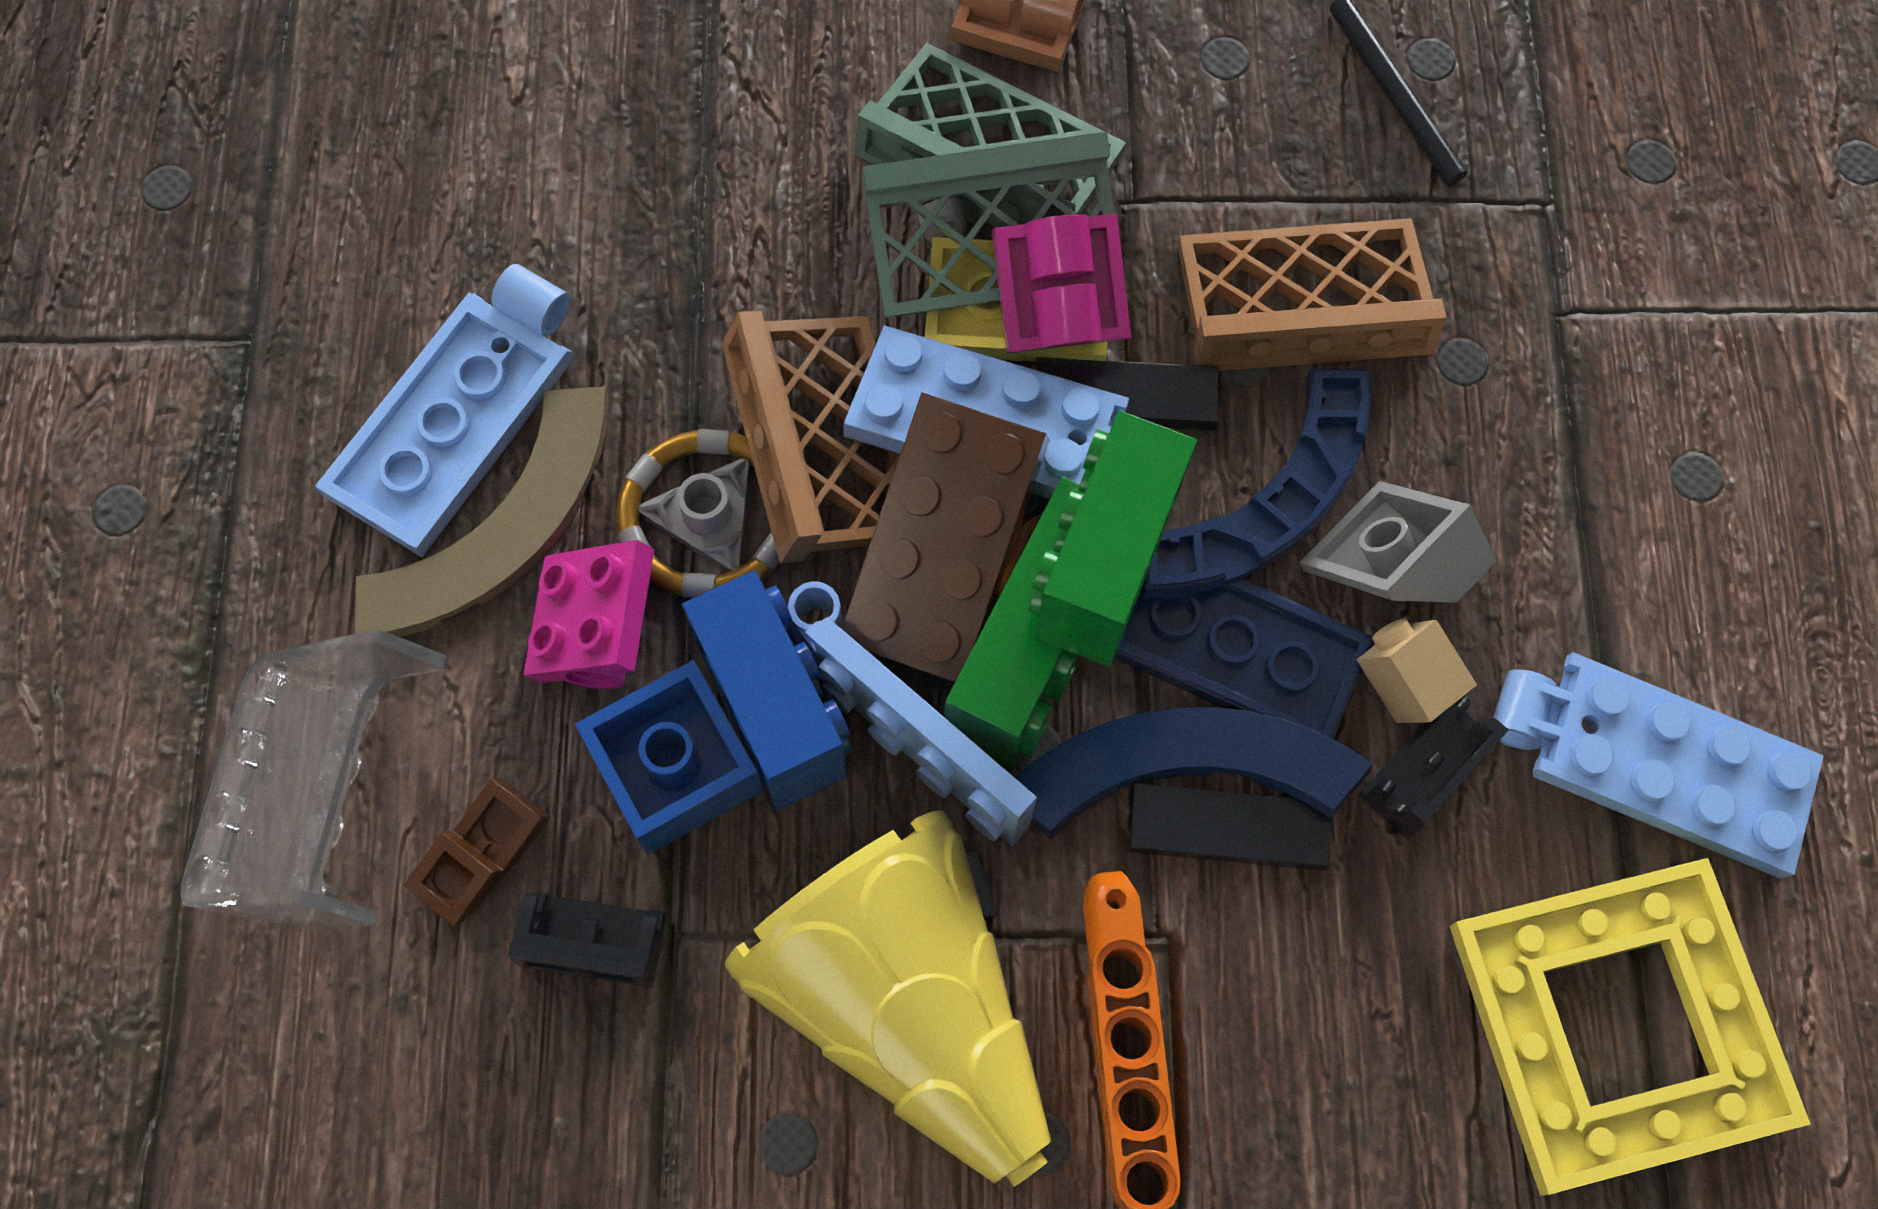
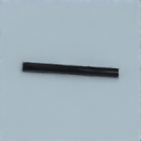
[1329,0,1468,186]

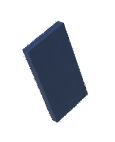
[1114,579,1374,739]

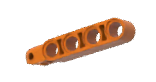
[1083,871,1180,1209]

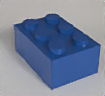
[682,570,852,811]

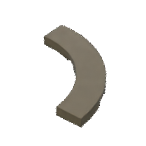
[355,386,608,643]

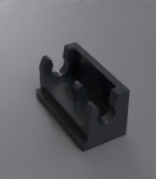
[1358,697,1509,839]
[507,892,667,988]

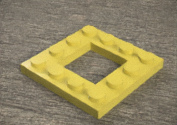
[1450,858,1810,1196]

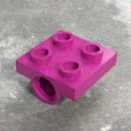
[992,214,1131,354]
[523,540,654,689]

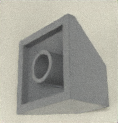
[1299,481,1497,603]

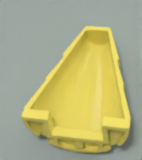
[725,810,1051,1187]

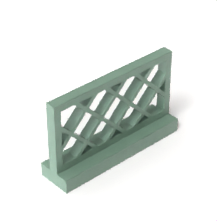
[854,42,1126,227]
[861,131,1115,318]

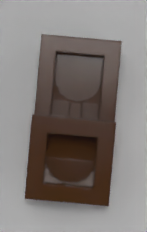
[403,778,550,926]

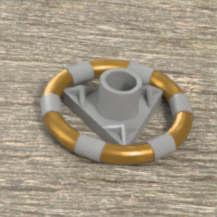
[616,429,779,598]

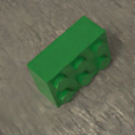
[1029,410,1198,667]

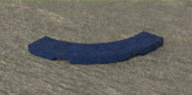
[1142,369,1371,598]
[1015,707,1373,839]

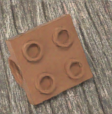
[951,0,1086,73]

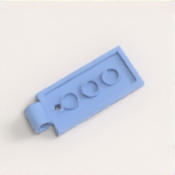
[315,264,575,557]
[843,325,1129,499]
[788,581,1037,847]
[1493,652,1824,879]

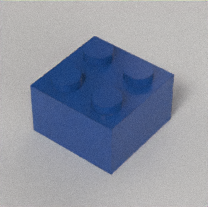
[575,660,763,856]

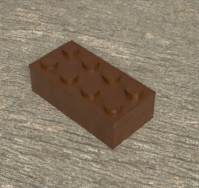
[842,392,1050,682]

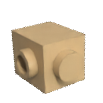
[1356,618,1477,723]

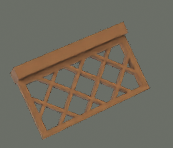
[1178,218,1447,371]
[722,311,900,564]

